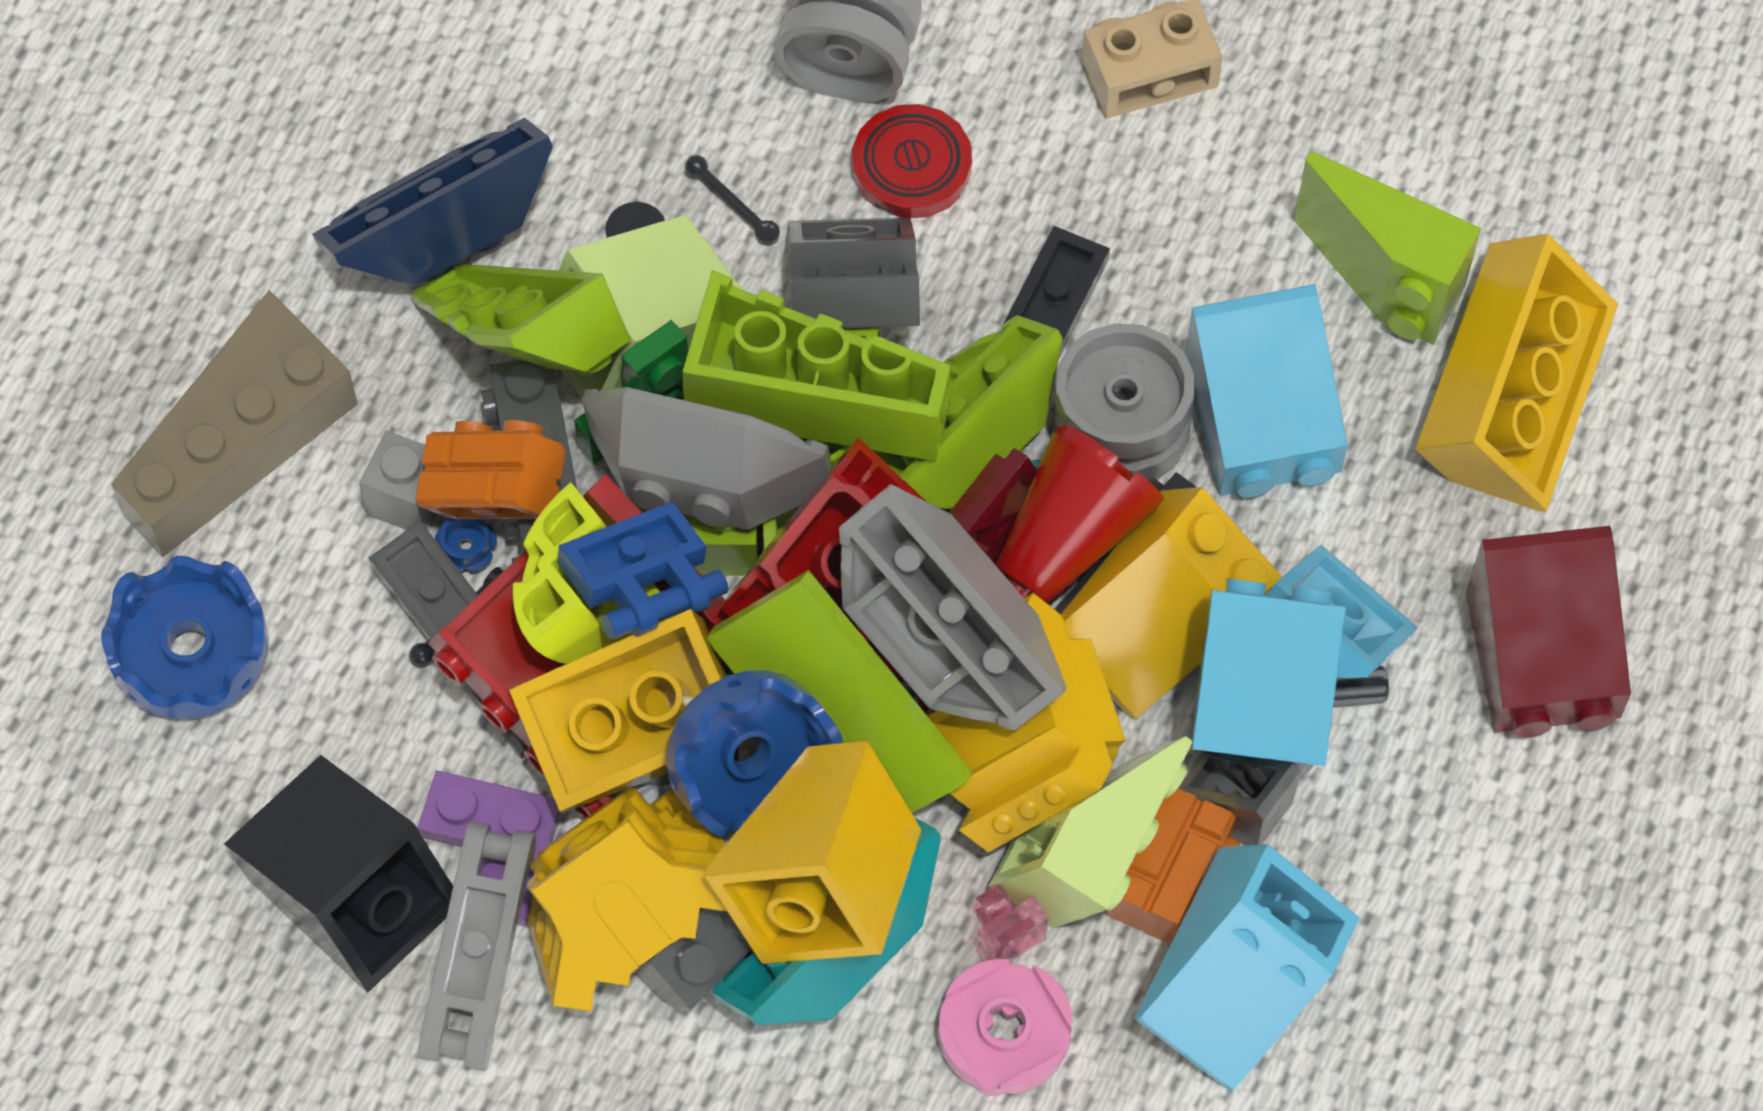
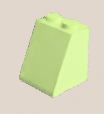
[559,215,744,399]

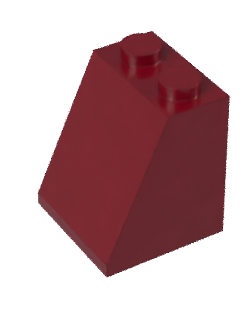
[1465,525,1631,738]

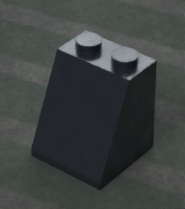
[224,755,453,993]

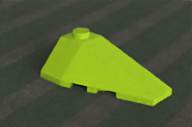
[411,264,631,375]

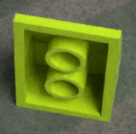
[1294,151,1481,345]

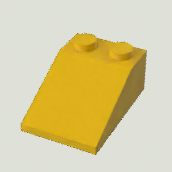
[1061,487,1282,719]
[509,609,754,813]

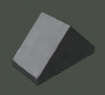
[1178,751,1301,846]

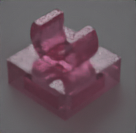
[975,884,1049,961]

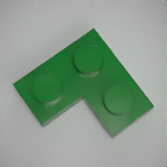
[574,320,688,464]

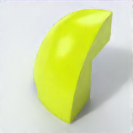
[513,482,678,664]

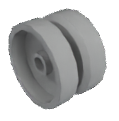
[774,0,922,102]
[1054,323,1194,480]

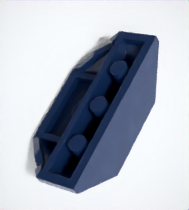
[312,117,553,286]

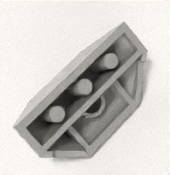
[581,387,832,530]
[839,484,1067,730]

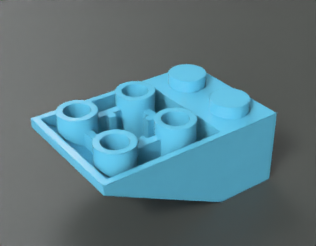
[1134,844,1360,1090]

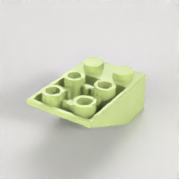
[988,736,1193,928]

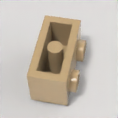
[1081,0,1223,119]

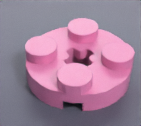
[938,958,1072,1096]

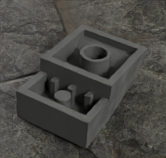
[789,217,920,328]

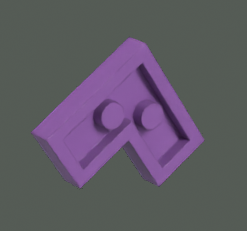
[417,770,562,927]

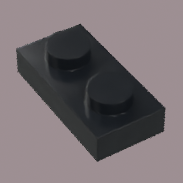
[1003,226,1110,358]

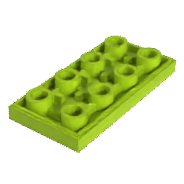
[706,570,972,813]

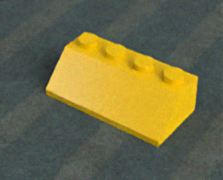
[1415,234,1618,512]

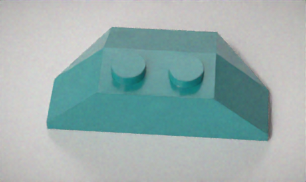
[711,817,941,1025]

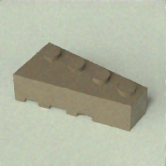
[111,290,358,558]

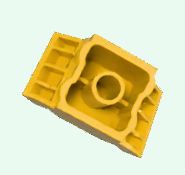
[926,593,1126,853]
[526,786,727,1012]

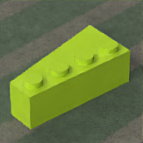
[683,270,951,461]

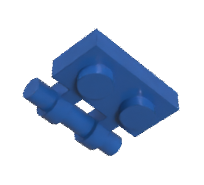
[557,501,728,640]

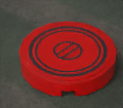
[852,104,973,218]

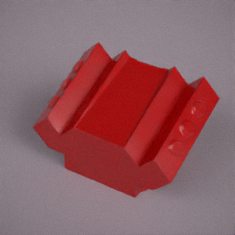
[720,438,927,642]

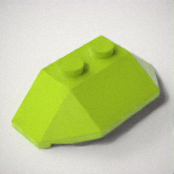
[872,315,1063,509]

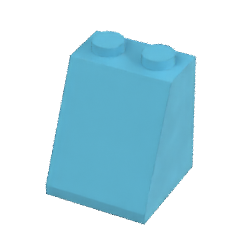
[1185,284,1348,498]
[1190,578,1346,766]

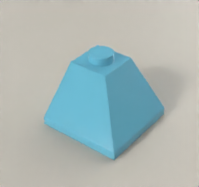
[1265,545,1418,678]

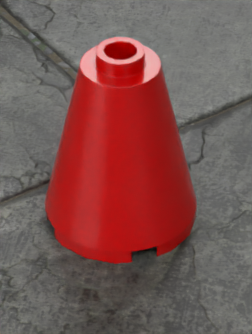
[995,423,1164,604]

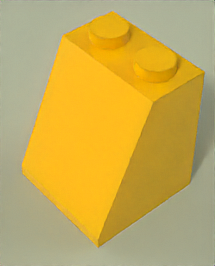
[704,740,922,964]

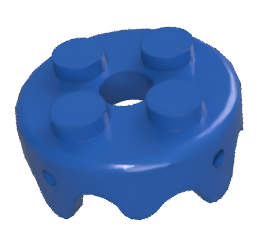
[101,556,269,719]
[666,670,843,838]

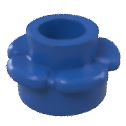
[435,518,497,572]

